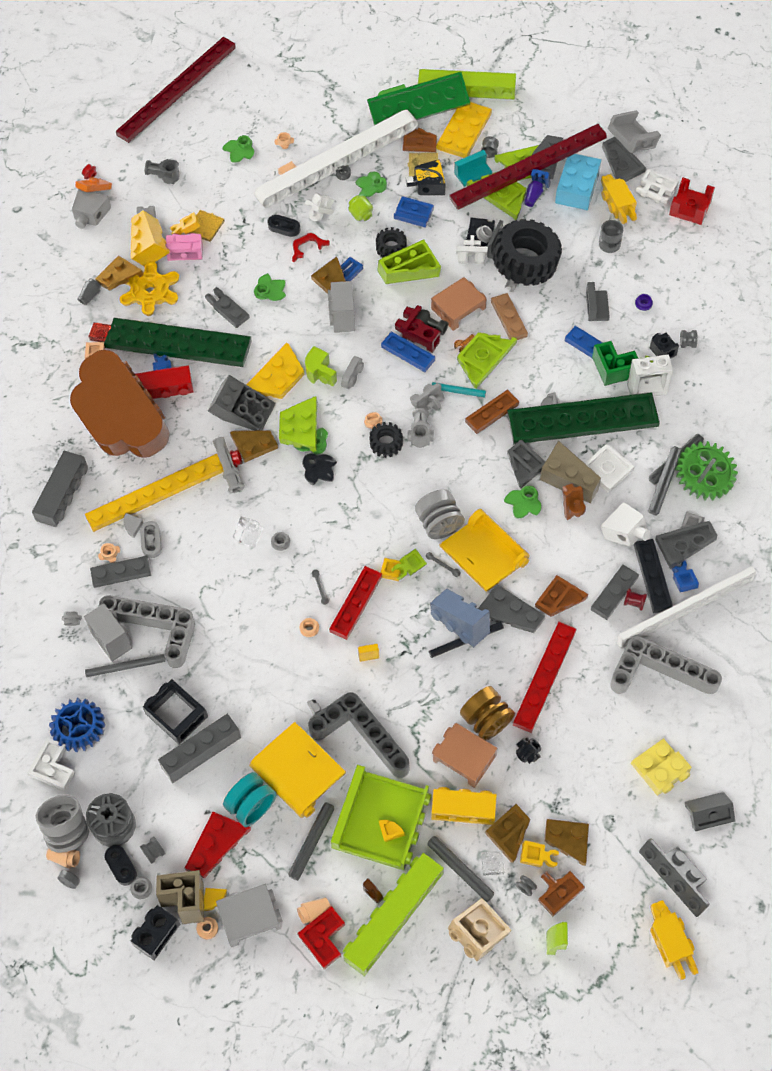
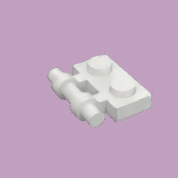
[635,169,679,205]

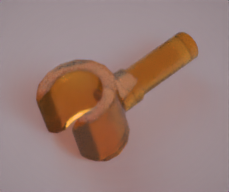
[454,334,475,352]

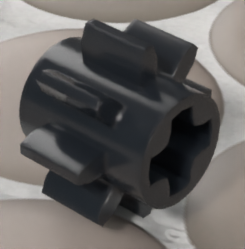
[516,737,541,764]

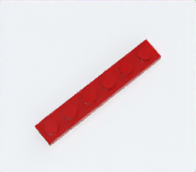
[513,621,577,733]

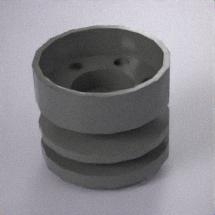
[86,793,136,847]

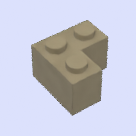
[156,870,204,924]

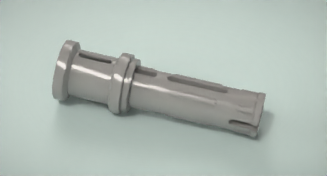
[213,437,245,493]

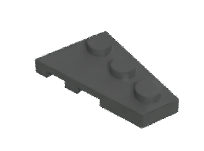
[602,137,646,182]
[477,584,545,633]

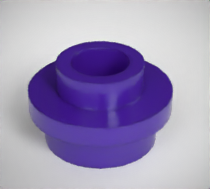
[635,294,653,311]

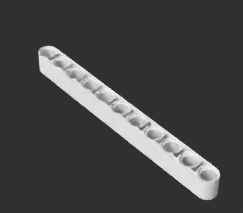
[254,110,418,208]

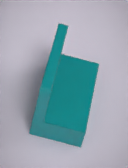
[454,150,492,187]

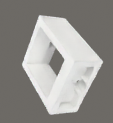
[627,354,673,396]

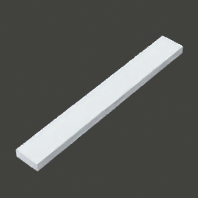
[617,566,756,648]

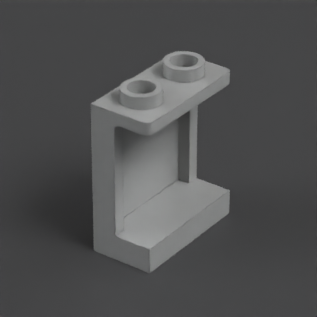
[607,110,661,154]
[216,883,282,947]

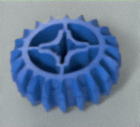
[49,697,105,753]

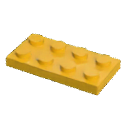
[436,102,492,158]

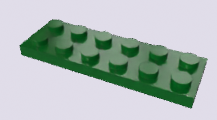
[367,71,470,126]

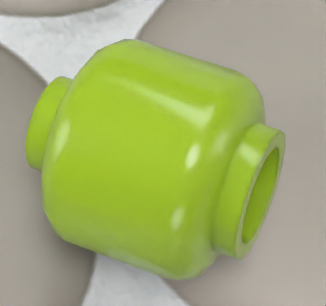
[348,195,373,221]

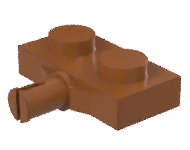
[538,871,585,917]

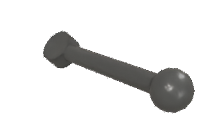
[426,552,461,577]
[312,570,329,605]

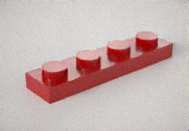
[329,566,382,640]

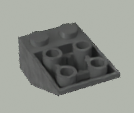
[208,375,276,431]

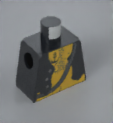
[405,159,446,195]

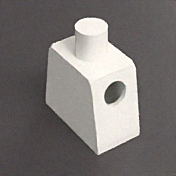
[601,502,651,546]

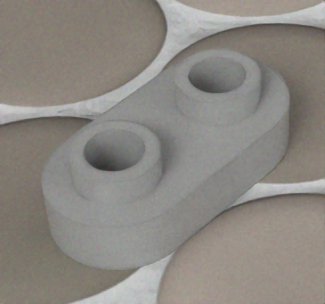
[341,356,364,389]
[140,521,162,558]

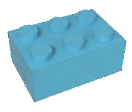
[555,154,602,210]

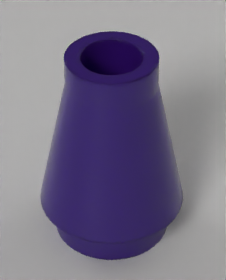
[524,181,544,207]

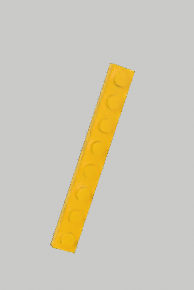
[85,453,224,532]

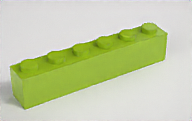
[418,69,516,100]
[343,853,444,977]

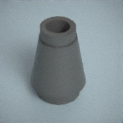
[77,278,101,305]

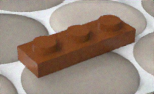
[465,389,519,434]

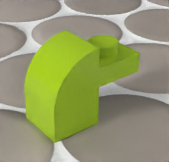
[305,346,337,386]

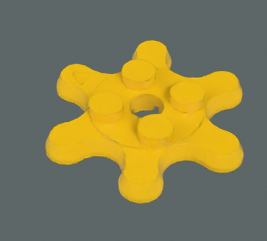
[119,261,179,316]

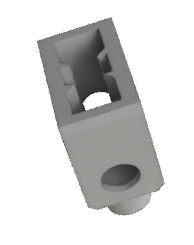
[72,189,111,229]

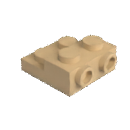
[447,898,511,961]

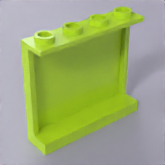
[331,765,432,871]

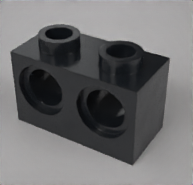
[130,905,181,961]

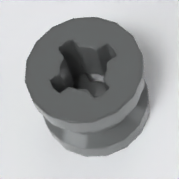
[481,136,499,158]
[680,330,697,348]
[140,837,166,864]

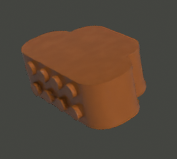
[70,350,169,458]

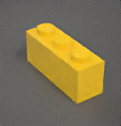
[431,787,497,825]

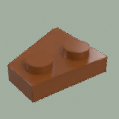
[403,128,437,152]
[535,575,588,617]

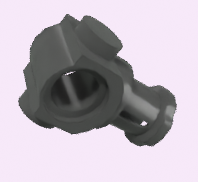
[144,159,179,184]

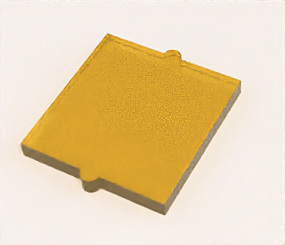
[407,153,438,176]
[187,210,225,242]

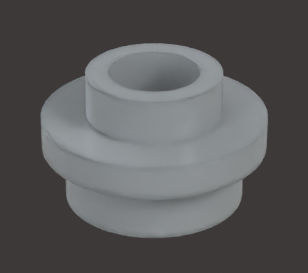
[476,226,493,243]
[271,532,290,551]
[62,612,82,626]
[130,877,152,899]

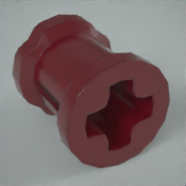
[623,588,647,611]

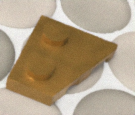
[95,255,144,291]
[311,257,346,294]
[230,431,278,462]
[484,804,530,863]
[544,819,589,866]

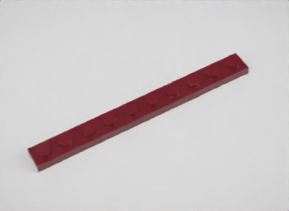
[116,37,236,143]
[449,124,607,210]

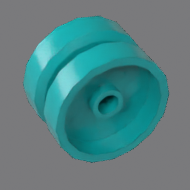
[223,772,277,827]

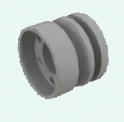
[415,489,465,539]
[35,795,89,853]

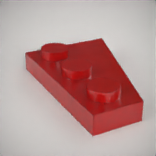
[184,812,251,878]

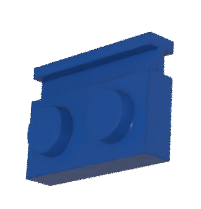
[394,196,434,228]

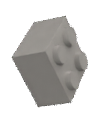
[328,281,355,333]
[84,604,132,662]

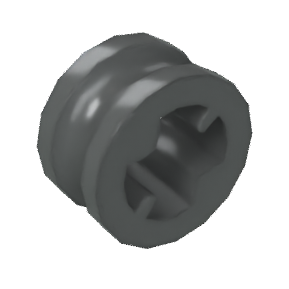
[336,165,351,180]
[515,875,537,896]

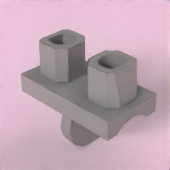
[410,383,445,416]

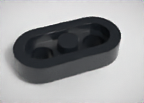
[267,215,301,237]
[104,845,137,886]

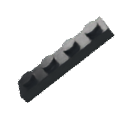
[634,539,673,613]

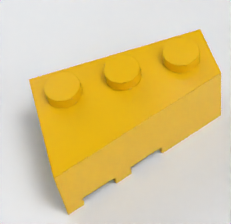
[131,210,170,266]

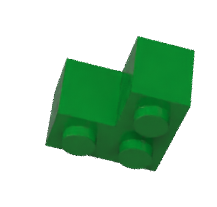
[592,341,639,386]

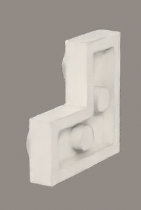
[27,737,75,791]

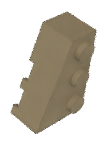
[540,440,601,504]

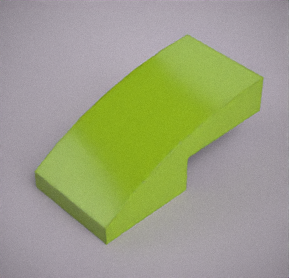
[546,922,568,955]

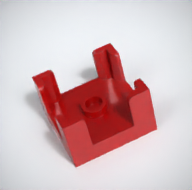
[669,177,715,225]

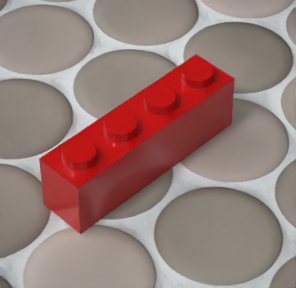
[135,365,194,399]

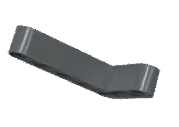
[308,692,410,778]

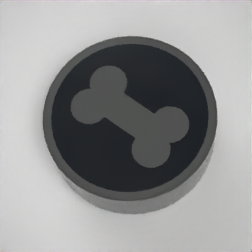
[57,870,80,889]

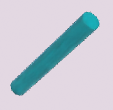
[432,382,486,398]

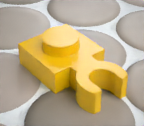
[170,212,200,235]
[520,840,559,867]

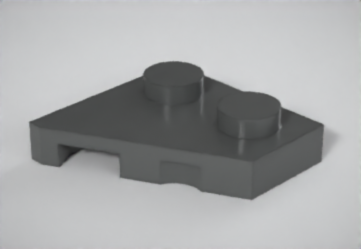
[507,440,545,488]

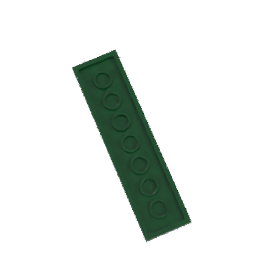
[104,318,252,367]
[507,392,660,445]

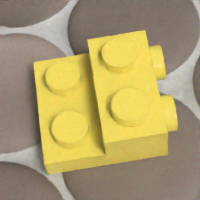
[631,738,692,796]

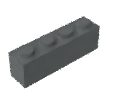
[32,451,88,527]
[158,713,241,784]

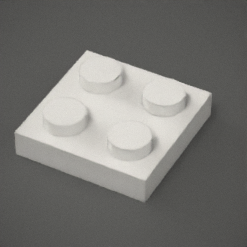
[585,444,635,493]

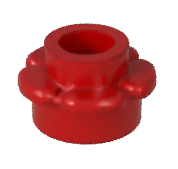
[81,164,97,180]
[230,450,243,468]

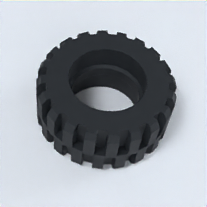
[492,219,562,286]

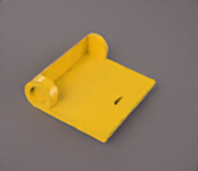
[439,509,530,592]
[249,722,346,818]

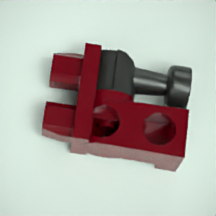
[395,305,449,353]

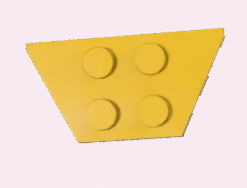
[246,342,304,399]

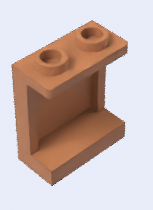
[431,277,487,331]
[432,723,498,788]

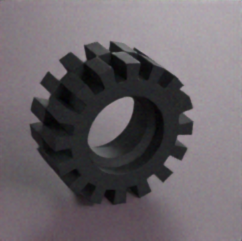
[376,227,407,258]
[369,422,403,458]

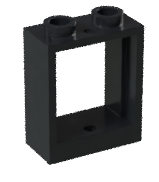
[143,679,208,745]

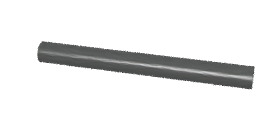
[85,654,166,677]

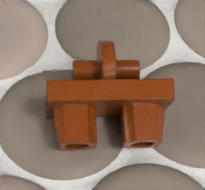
[562,484,586,520]

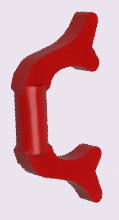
[292,233,330,262]

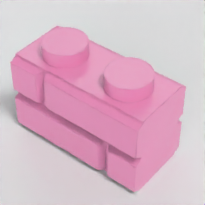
[166,233,203,261]

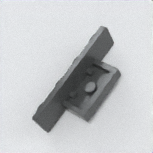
[639,839,710,917]

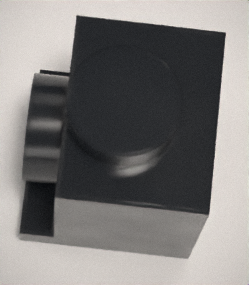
[650,332,679,359]

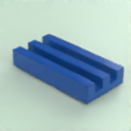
[531,169,551,188]
[341,257,363,281]

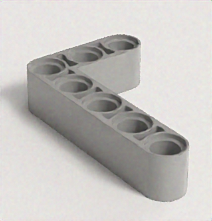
[99,595,195,668]
[610,636,722,694]

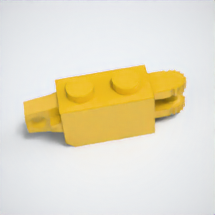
[601,174,637,224]
[650,900,699,980]

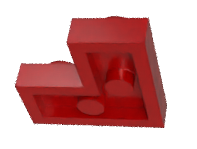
[297,906,345,969]

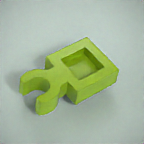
[391,548,427,580]

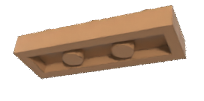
[491,293,528,340]

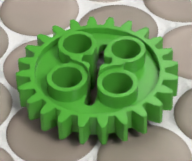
[675,441,738,501]

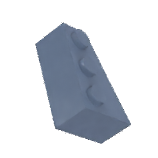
[430,589,490,648]

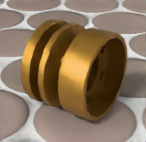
[460,686,515,741]

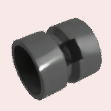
[599,220,623,253]

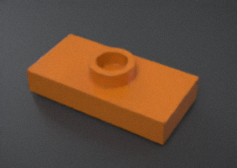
[75,177,112,192]

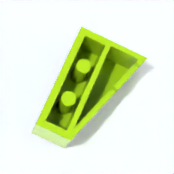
[377,239,441,284]

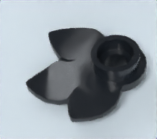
[302,453,337,485]

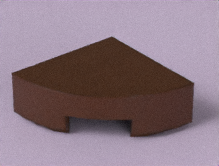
[363,878,384,904]

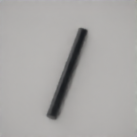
[428,621,504,658]

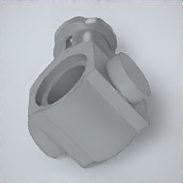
[408,408,434,448]

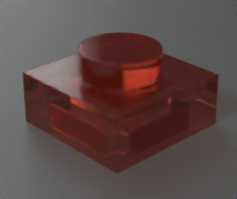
[89,322,111,342]

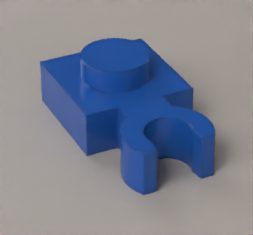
[152,354,172,371]
[672,560,699,592]

